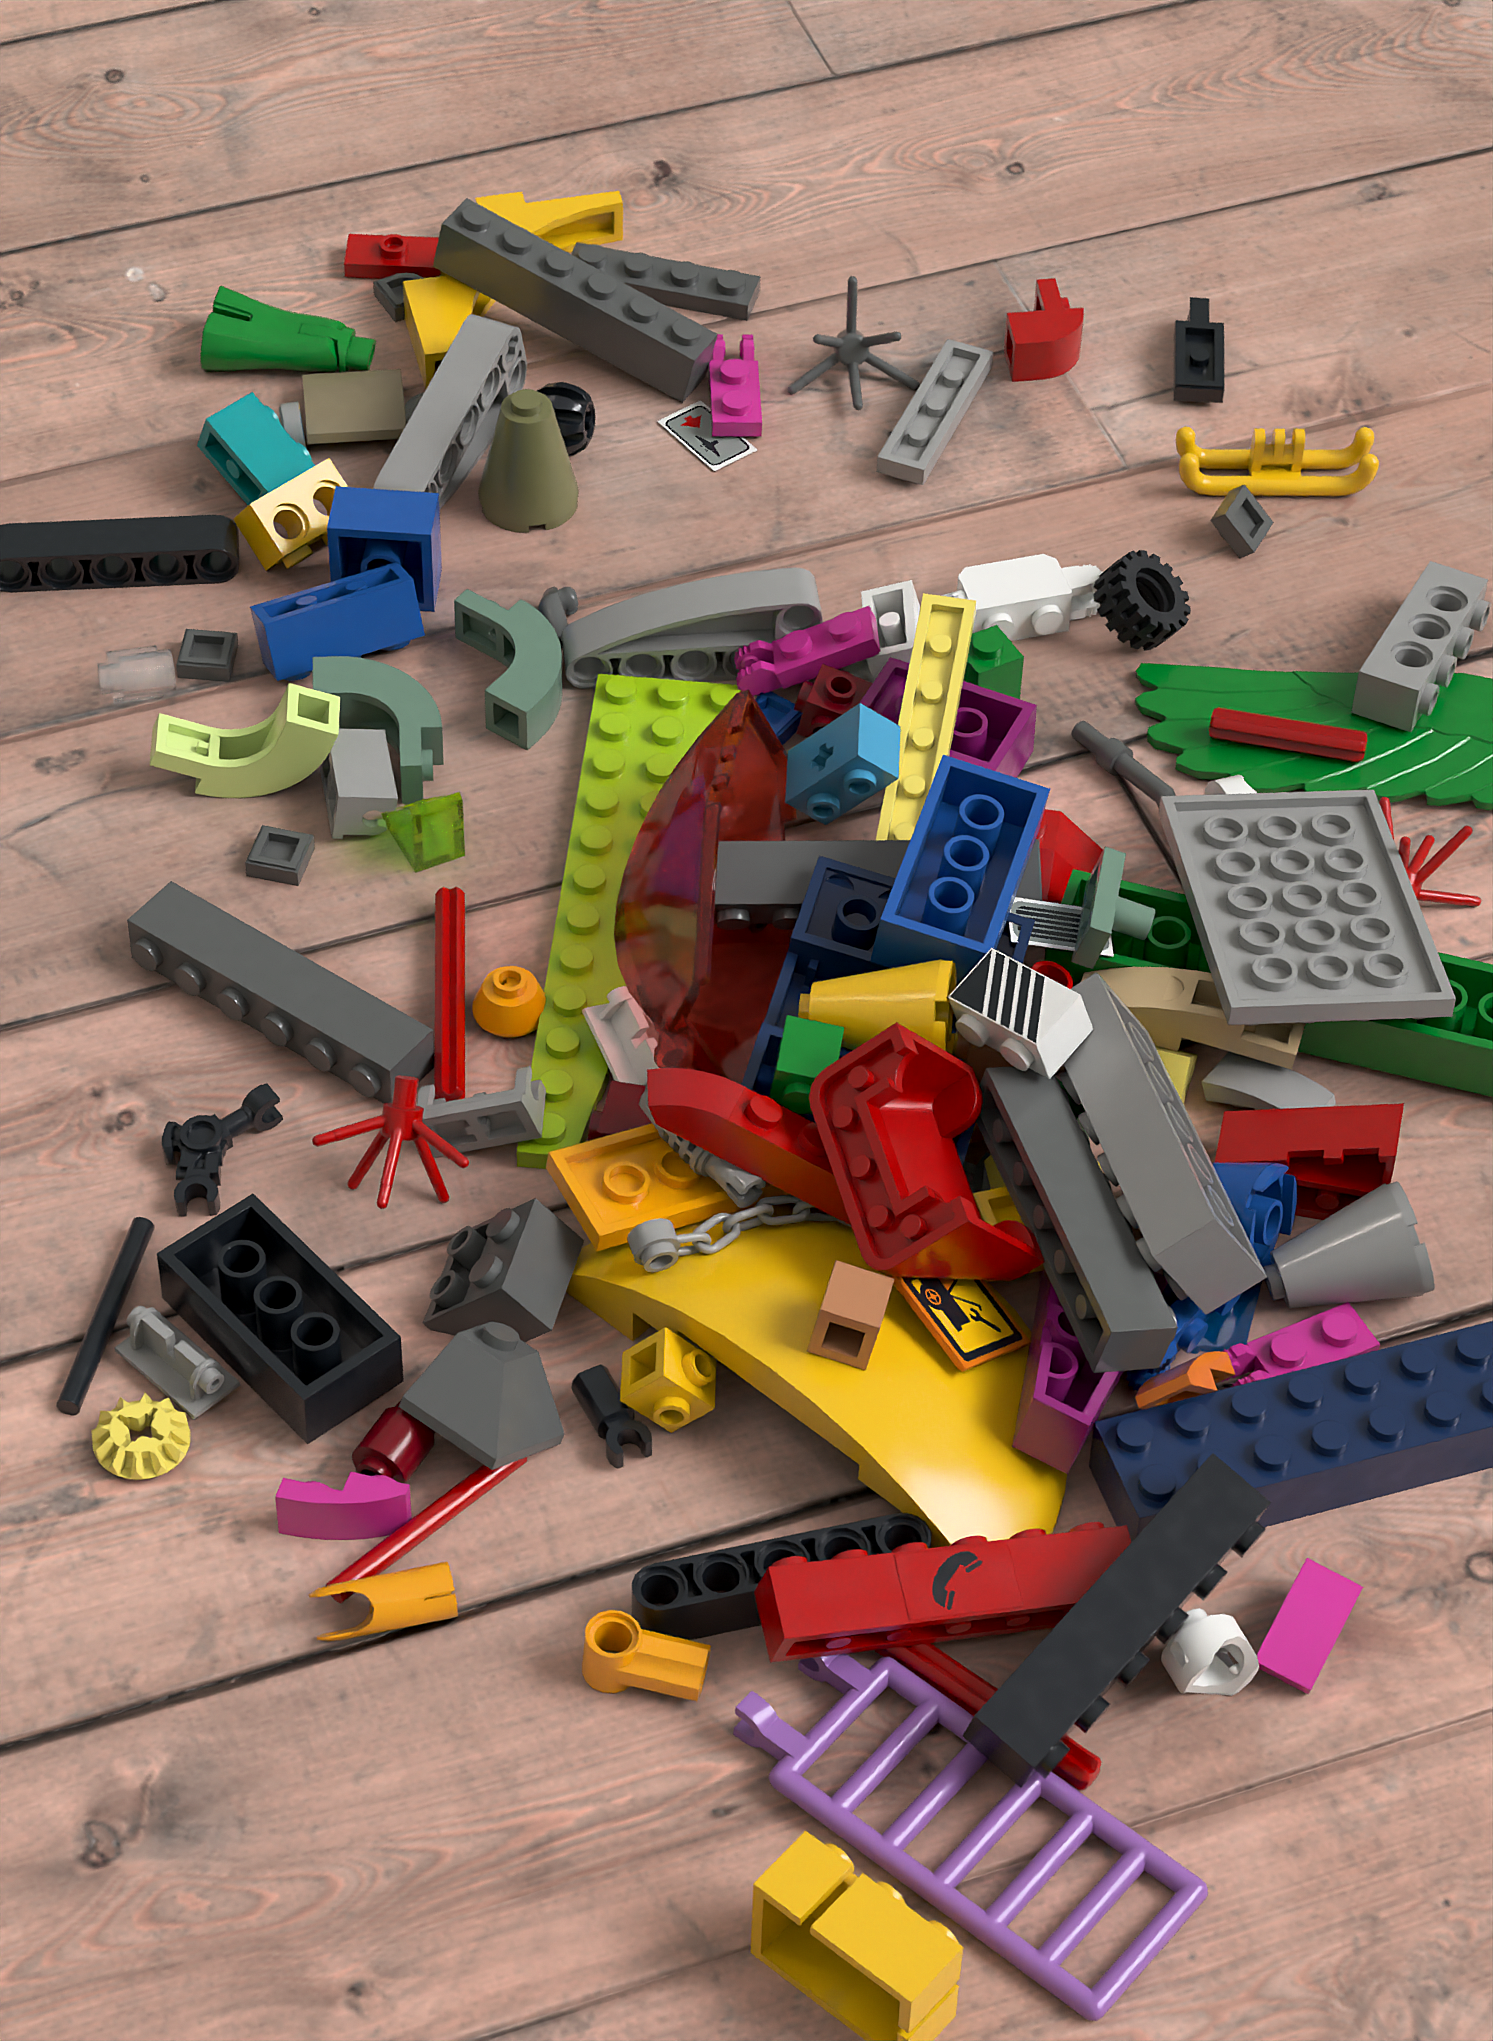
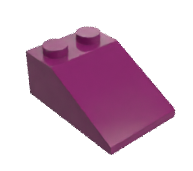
[860,657,1037,778]

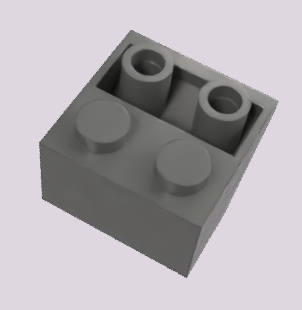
[423,1198,584,1342]

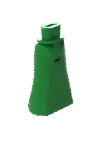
[200,286,376,373]

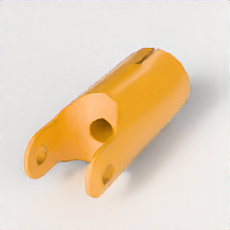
[309,1562,458,1641]

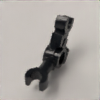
[161,1083,283,1217]

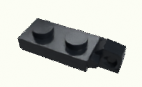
[1174,297,1225,403]

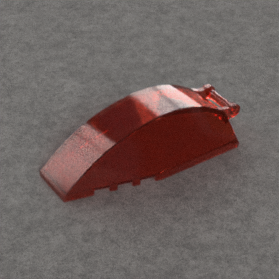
[614,690,797,1084]

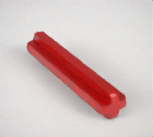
[1209,707,1368,763]

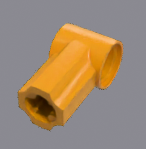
[582,1610,711,1702]

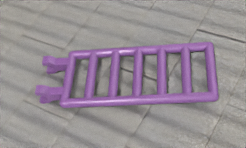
[733,1654,1208,2021]

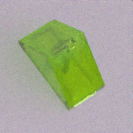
[381,792,465,873]

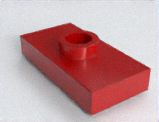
[344,234,441,279]

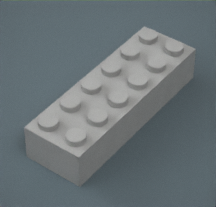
[1060,972,1267,1315]

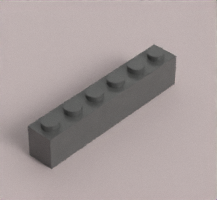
[433,198,718,403]
[702,839,1043,930]
[127,881,434,1103]
[976,1067,1178,1373]

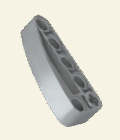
[373,314,527,510]
[561,567,823,689]

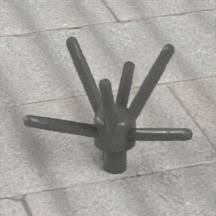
[787,276,920,410]

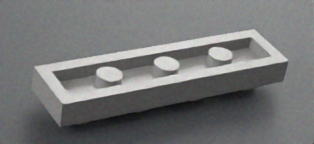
[877,339,994,485]

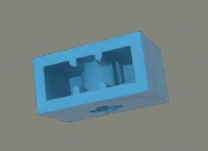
[785,703,901,825]

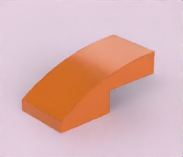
[1135,1351,1235,1409]

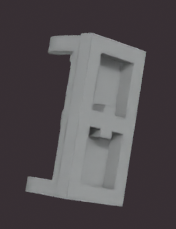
[320,728,398,839]
[417,1066,546,1157]

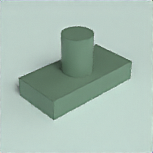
[1071,846,1155,969]

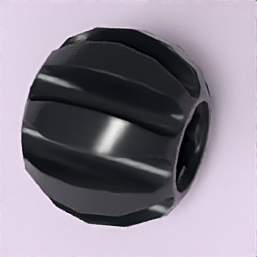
[537,382,596,456]

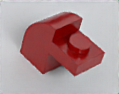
[1004,278,1084,382]

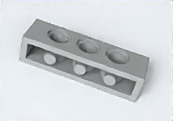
[1351,561,1491,732]

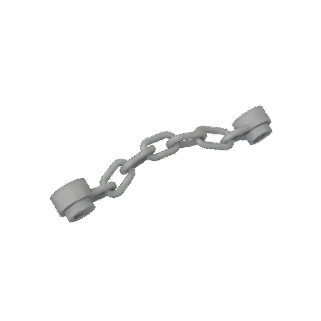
[627,1194,851,1272]

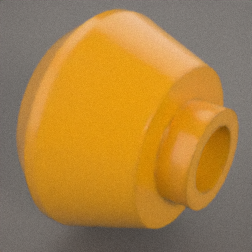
[472,966,546,1038]

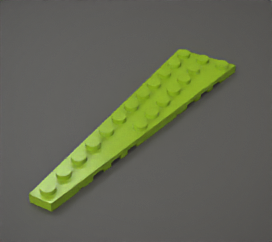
[517,674,754,1169]

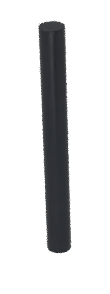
[56,1217,155,1415]

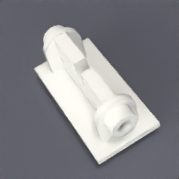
[582,986,672,1086]

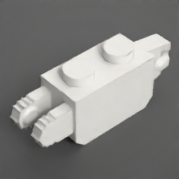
[941,554,1103,641]

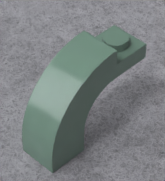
[454,589,562,751]
[313,656,444,804]

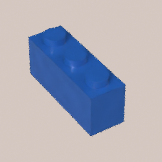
[250,562,425,681]

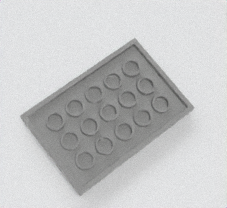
[1158,790,1456,1026]

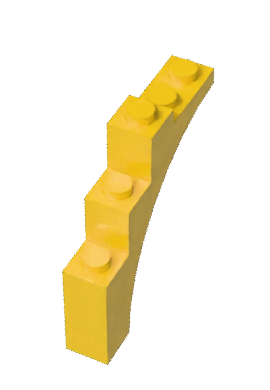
[403,191,623,389]

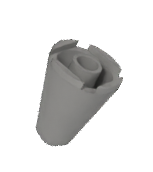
[1262,1181,1435,1308]

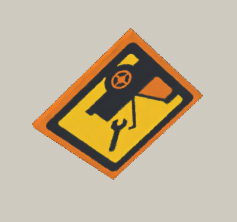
[890,1277,1031,1372]

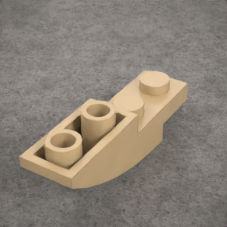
[1081,967,1305,1070]

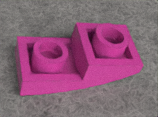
[275,1471,412,1540]
[1257,1558,1363,1695]

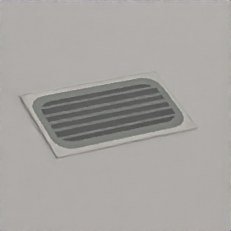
[1009,897,1114,957]

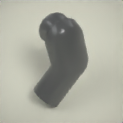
[538,586,578,648]

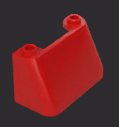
[809,1022,1045,1281]

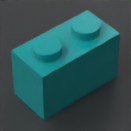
[197,392,316,505]

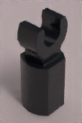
[571,1364,652,1469]

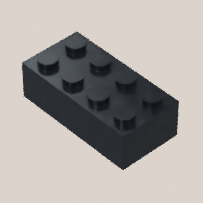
[157,1194,404,1444]

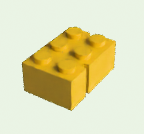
[750,1830,963,2041]

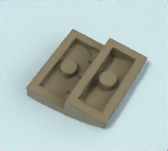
[302,369,406,444]

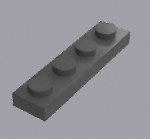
[571,242,761,321]

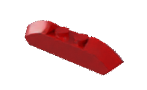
[647,1068,851,1225]

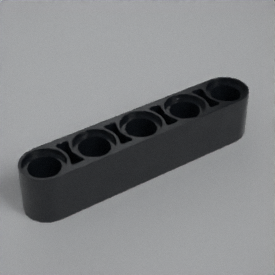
[0,515,239,593]
[632,1513,931,1640]

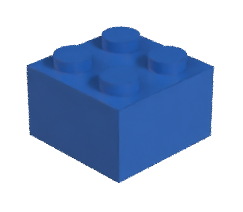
[327,486,442,612]

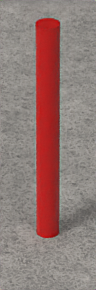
[326,1457,527,1603]

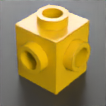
[620,1327,716,1433]

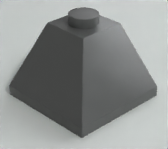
[399,1321,565,1470]

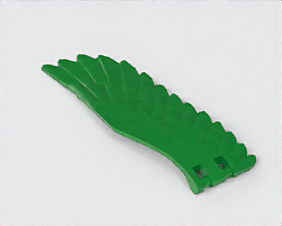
[1135,663,1493,810]

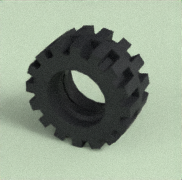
[1093,550,1191,651]

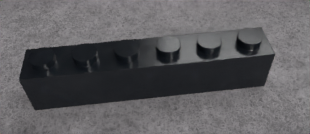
[962,1453,1271,1788]

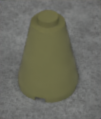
[478,389,579,533]

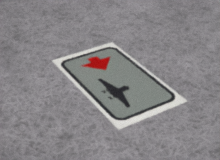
[657,400,757,472]

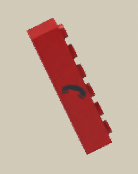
[754,1522,1131,1663]

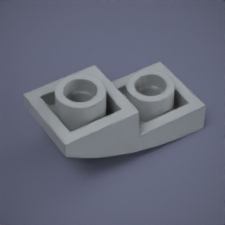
[1202,1051,1336,1110]

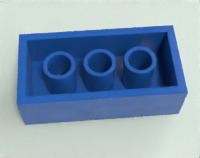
[870,755,1050,986]

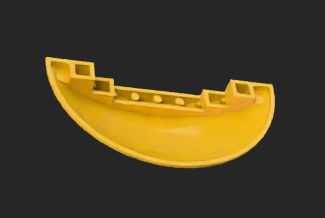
[566,1203,1067,1548]

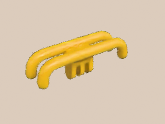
[1175,426,1379,496]

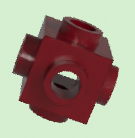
[794,664,872,738]

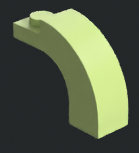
[149,683,340,798]

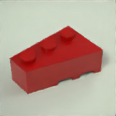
[1215,1103,1404,1220]

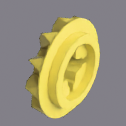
[91,1392,191,1480]

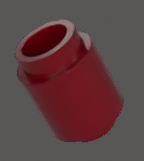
[352,1401,436,1484]

